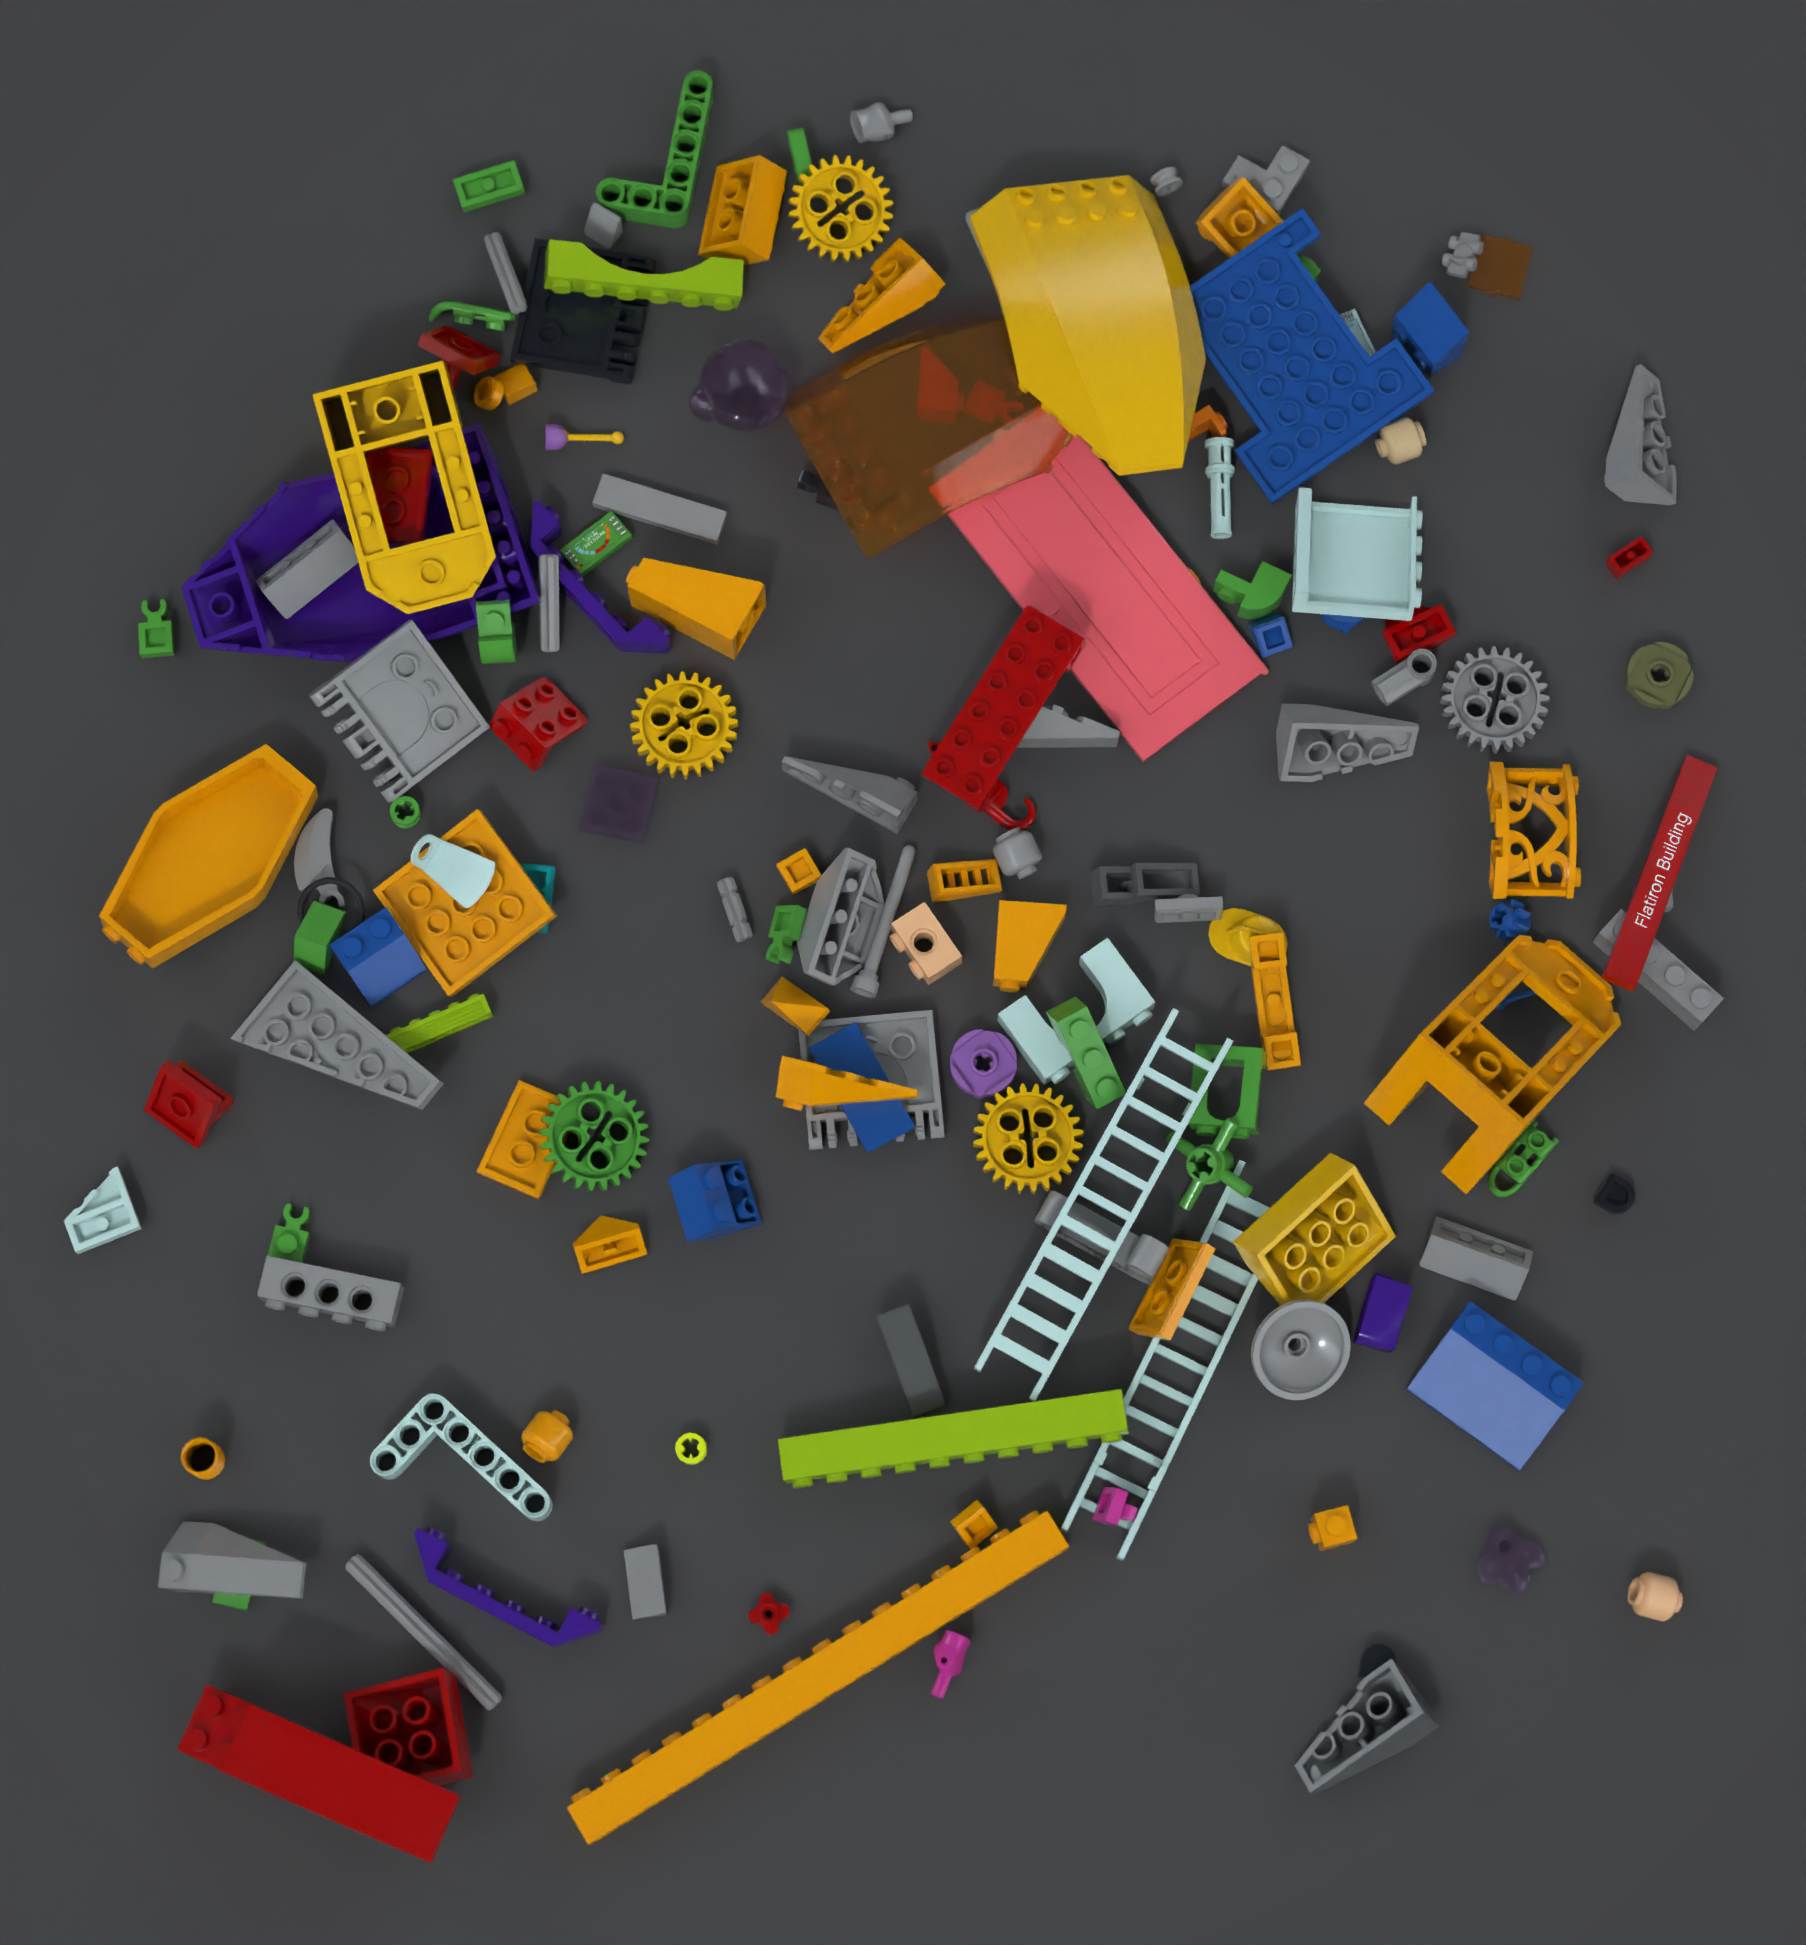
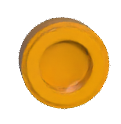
[474,376,504,411]

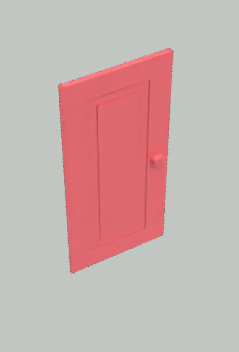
[928,407,1269,762]

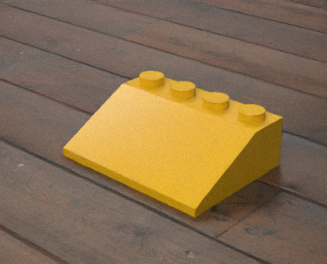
[1233,1153,1396,1306]

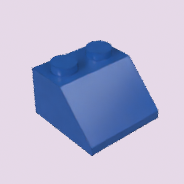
[1391,282,1470,377]
[330,907,427,1008]

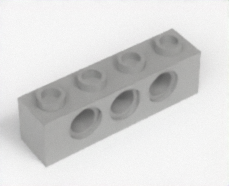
[257,1256,404,1332]

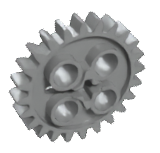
[1440,646,1550,754]

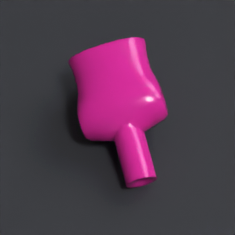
[930,1630,971,1699]

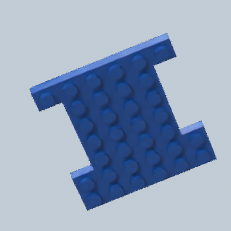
[1190,208,1434,505]

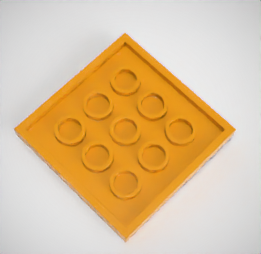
[373,809,557,997]

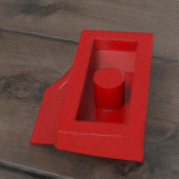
[1381,604,1456,663]

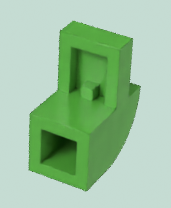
[1213,561,1292,620]
[476,599,517,665]

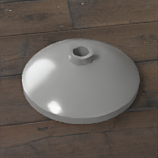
[1251,1299,1351,1400]

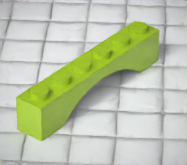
[544,239,744,311]

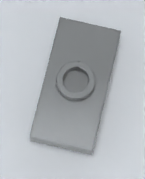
[1154,894,1223,923]

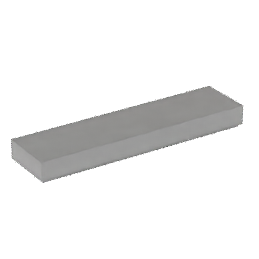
[592,474,727,545]

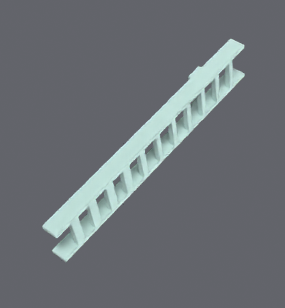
[974,1008,1233,1402]
[1060,1160,1270,1561]

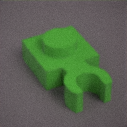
[138,599,175,658]
[766,905,807,964]
[268,1203,311,1263]

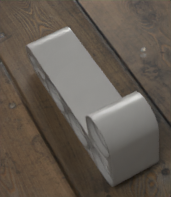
[1034,1190,1169,1285]

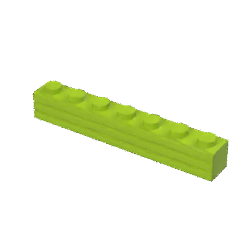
[386,993,493,1053]

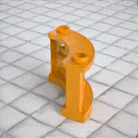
[1486,762,1581,899]

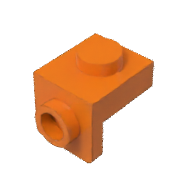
[1188,405,1228,442]

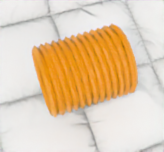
[180,1437,225,1480]

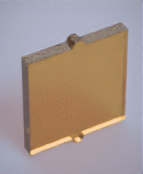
[1467,234,1533,301]

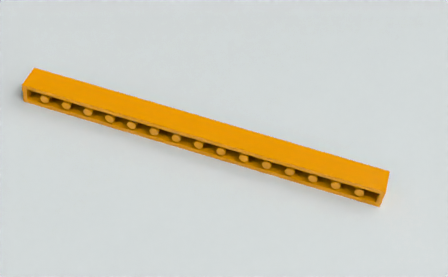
[566,1510,1069,1845]

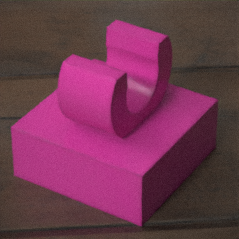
[1092,1487,1138,1525]

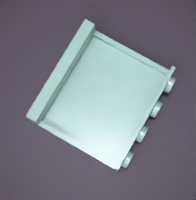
[1292,487,1423,621]

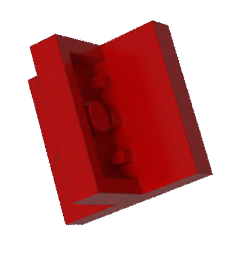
[144,1060,235,1149]

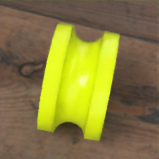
[675,1433,708,1465]

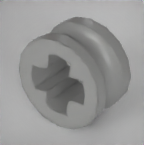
[1150,167,1183,196]

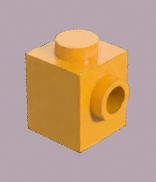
[1308,1505,1358,1551]

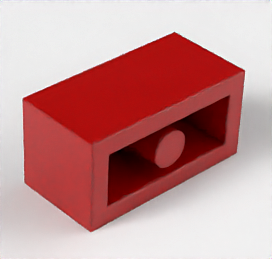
[1605,536,1654,580]

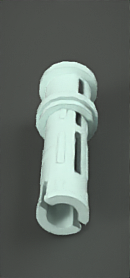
[1204,437,1235,539]

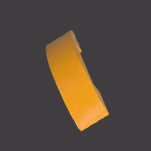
[1249,932,1301,1070]

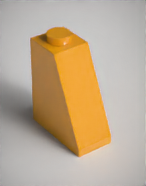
[993,900,1067,993]

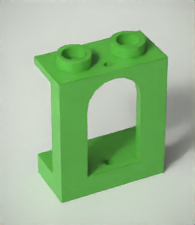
[1188,1044,1267,1139]

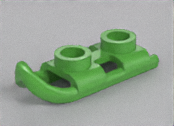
[429,301,516,331]
[1488,1120,1559,1198]

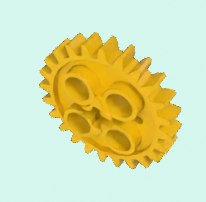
[788,155,893,262]
[630,671,738,779]
[973,1083,1083,1194]

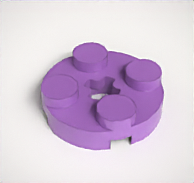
[950,1029,1017,1099]

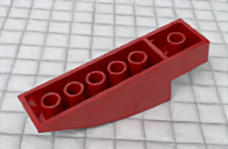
[177,1685,461,1863]

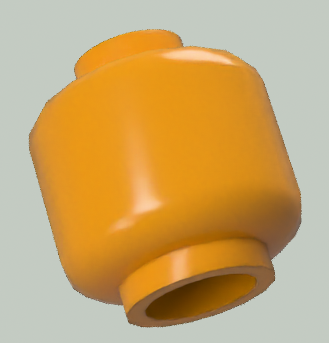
[521,1410,573,1463]

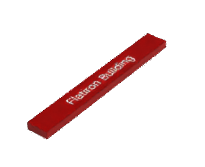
[1601,755,1717,992]

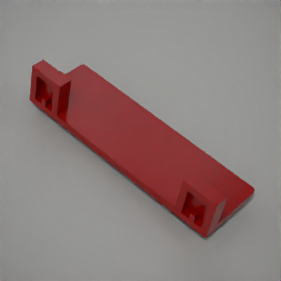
[922,605,1085,814]

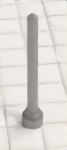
[850,845,916,998]

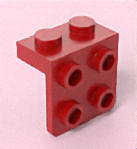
[489,677,587,772]

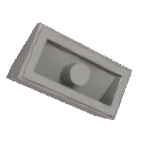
[624,1544,667,1620]

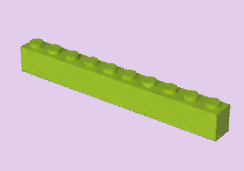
[778,1389,1129,1488]

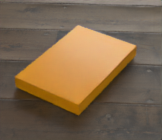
[476,1080,570,1200]
[1129,1238,1215,1341]

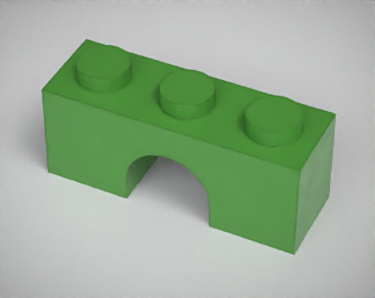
[1046,996,1126,1109]

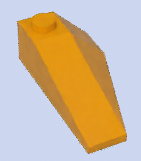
[818,237,946,354]
[776,1056,920,1111]

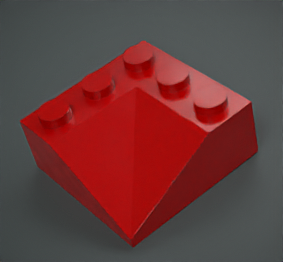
[344,1668,474,1786]

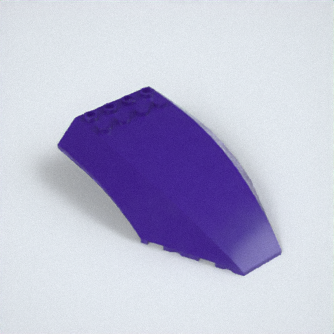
[181,422,540,662]

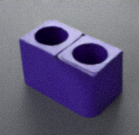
[1353,1273,1413,1353]

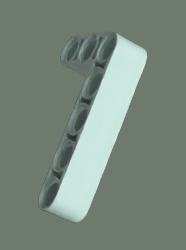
[370,1393,553,1521]

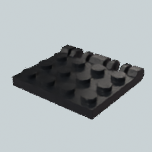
[510,238,656,384]

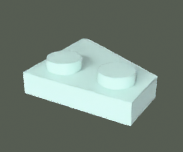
[64,1167,142,1254]

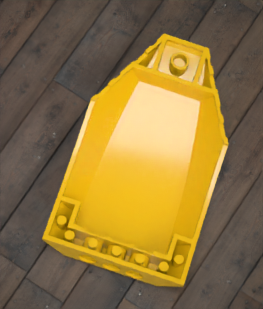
[969,175,1206,476]

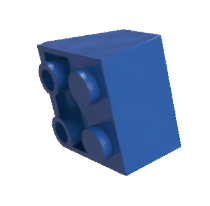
[668,1159,762,1243]

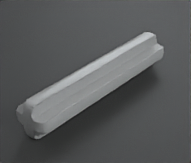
[484,232,528,314]
[539,554,560,652]

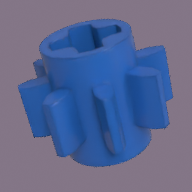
[1489,899,1531,942]

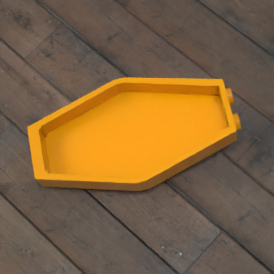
[99,744,318,969]

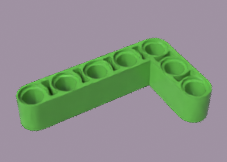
[596,70,713,228]

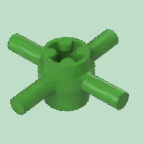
[1166,1117,1253,1211]

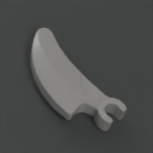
[294,808,345,910]

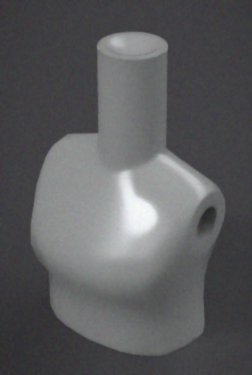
[850,102,913,143]

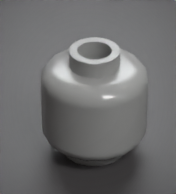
[993,827,1042,880]

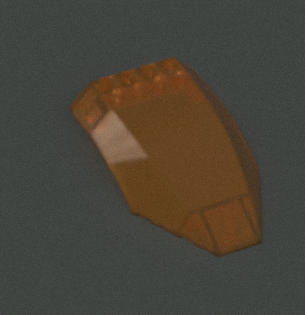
[780,313,1073,559]

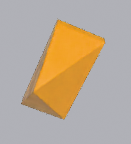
[761,976,830,1036]
[573,1215,648,1274]

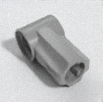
[1371,649,1437,706]

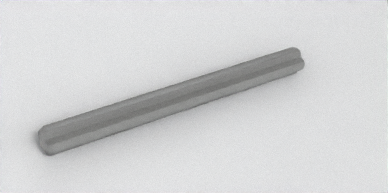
[346,1554,502,1711]

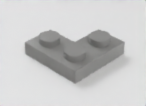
[1222,145,1310,215]

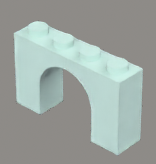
[997,938,1155,1085]

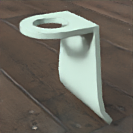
[411,834,495,908]

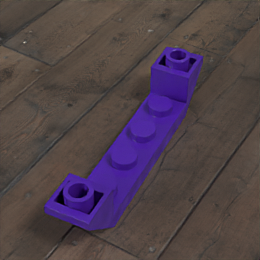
[530,500,671,654]
[414,1526,605,1648]

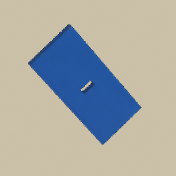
[808,1022,915,1154]

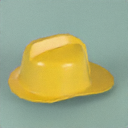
[1208,908,1288,967]

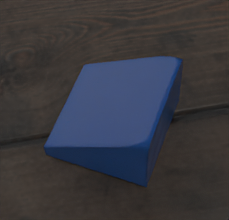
[1248,612,1293,658]

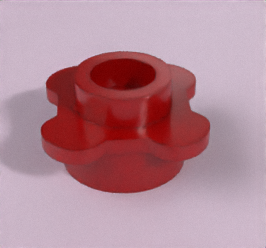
[748,1593,790,1635]

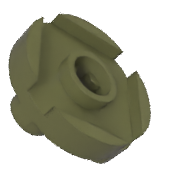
[1625,642,1694,710]

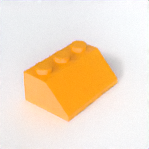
[698,155,787,265]

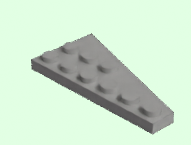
[230,960,444,1110]

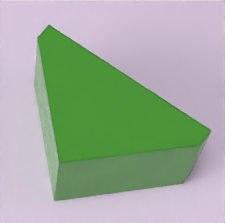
[293,901,346,975]

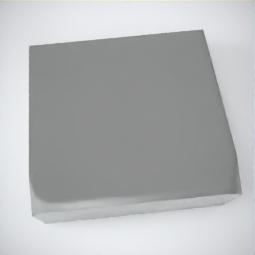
[584,203,623,249]

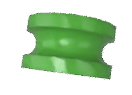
[390,796,421,829]

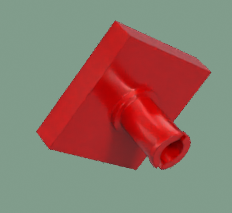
[417,324,502,390]

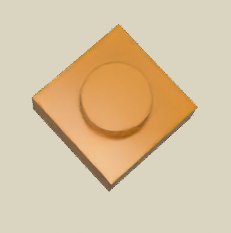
[776,848,822,895]
[950,1500,998,1549]

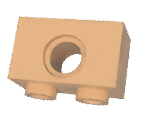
[889,902,962,985]

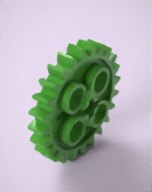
[538,1081,649,1192]

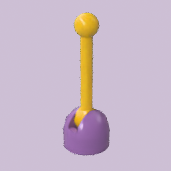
[545,424,624,450]

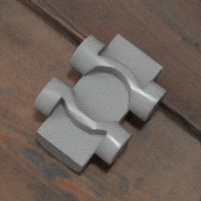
[1442,232,1484,279]

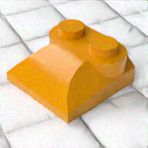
[1196,177,1283,258]

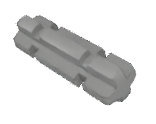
[717,877,753,942]

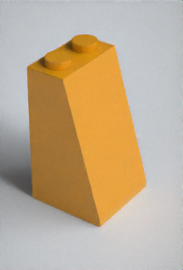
[626,558,767,660]

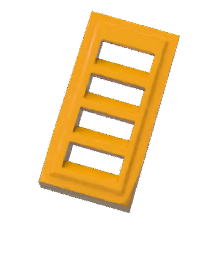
[927,859,1002,902]

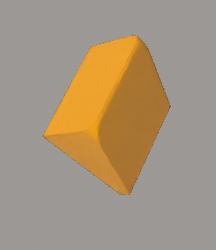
[494,364,538,405]

